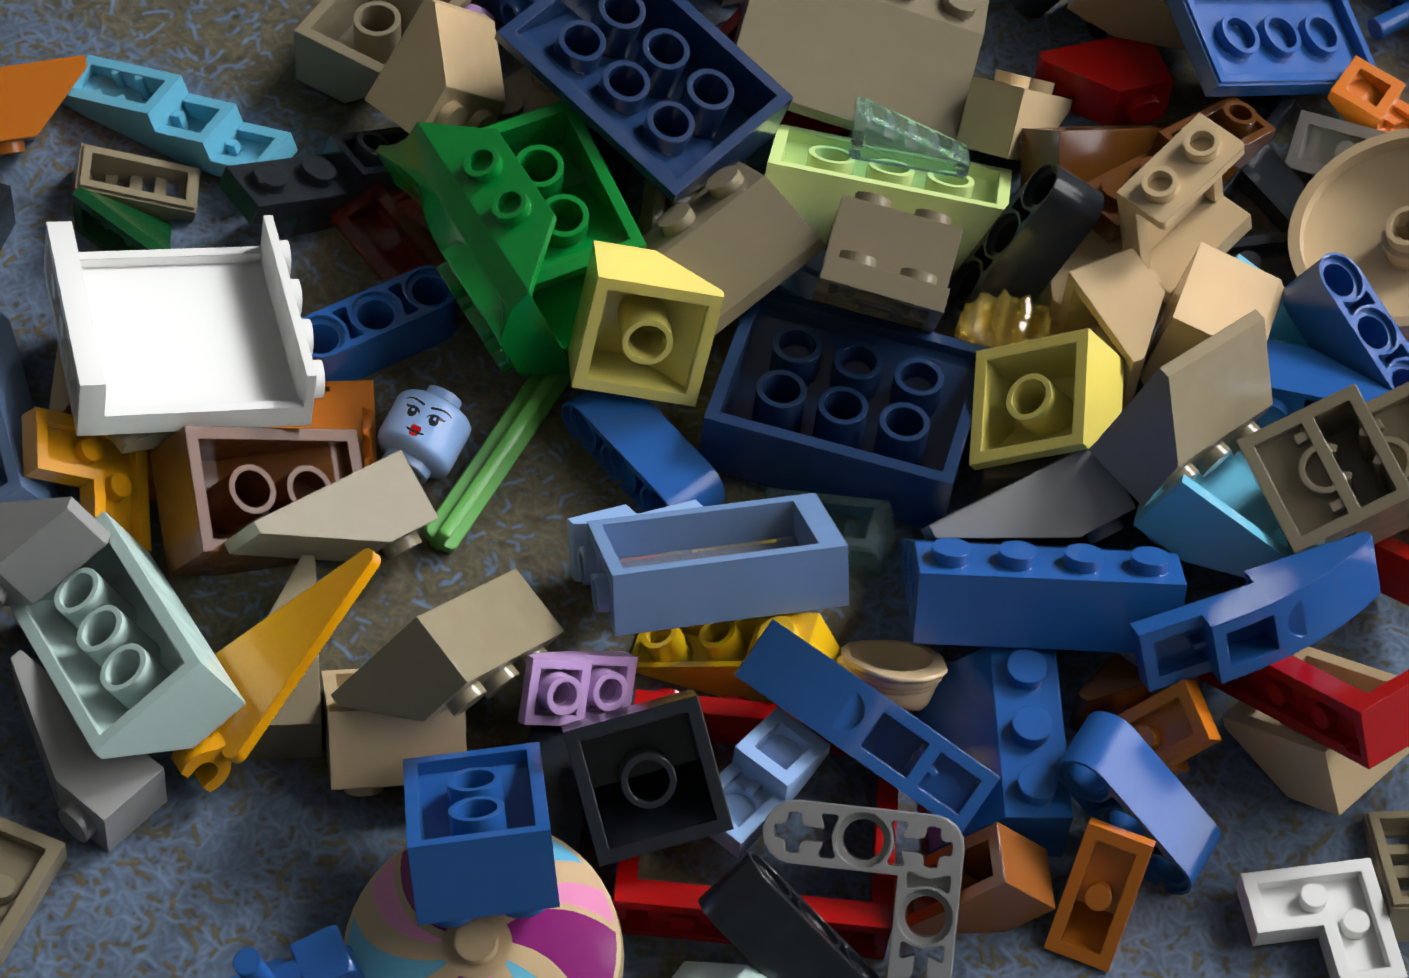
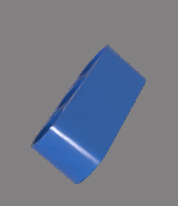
[1282,252,1409,390]
[302,265,458,381]
[561,390,725,512]
[1055,711,1221,895]

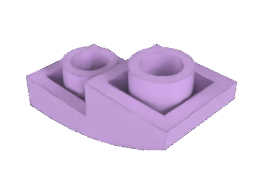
[518,651,638,726]

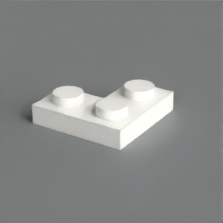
[1236,858,1408,978]

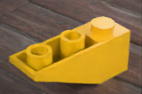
[631,613,841,703]

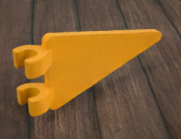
[170,548,381,792]

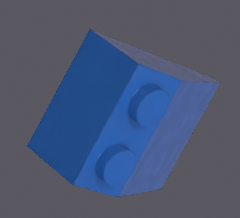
[403,742,560,928]

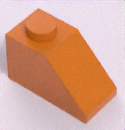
[0,55,87,157]

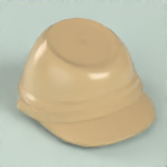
[837,640,948,711]

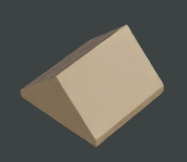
[1140,242,1285,385]

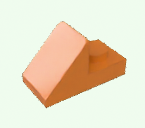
[1117,679,1222,776]
[1044,817,1156,972]

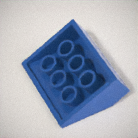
[899,538,1187,653]

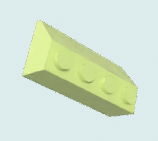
[765,124,1012,276]

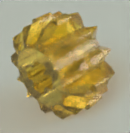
[954,289,1059,348]

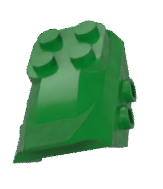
[376,122,586,378]

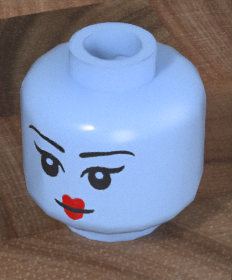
[377,385,471,484]

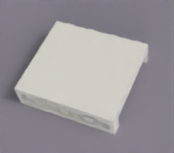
[44,215,325,436]

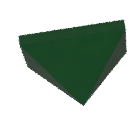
[71,187,172,251]

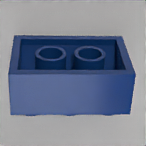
[917,647,1073,857]

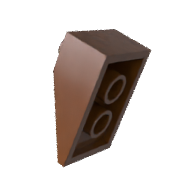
[150,426,363,576]

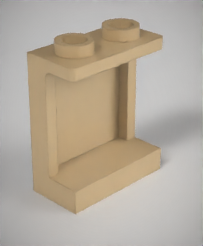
[1116,112,1252,303]

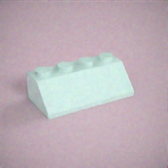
[9,511,246,759]

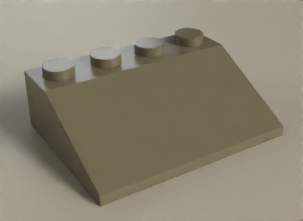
[734,0,989,158]

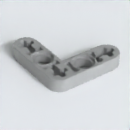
[763,800,965,978]

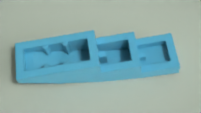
[62,55,298,177]

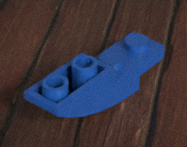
[1129,531,1381,692]
[734,619,1001,833]

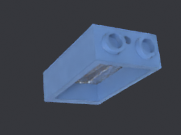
[578,493,849,636]

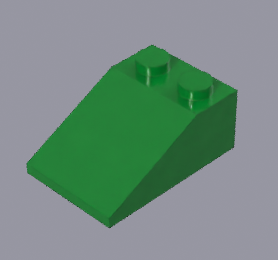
[483,100,647,292]

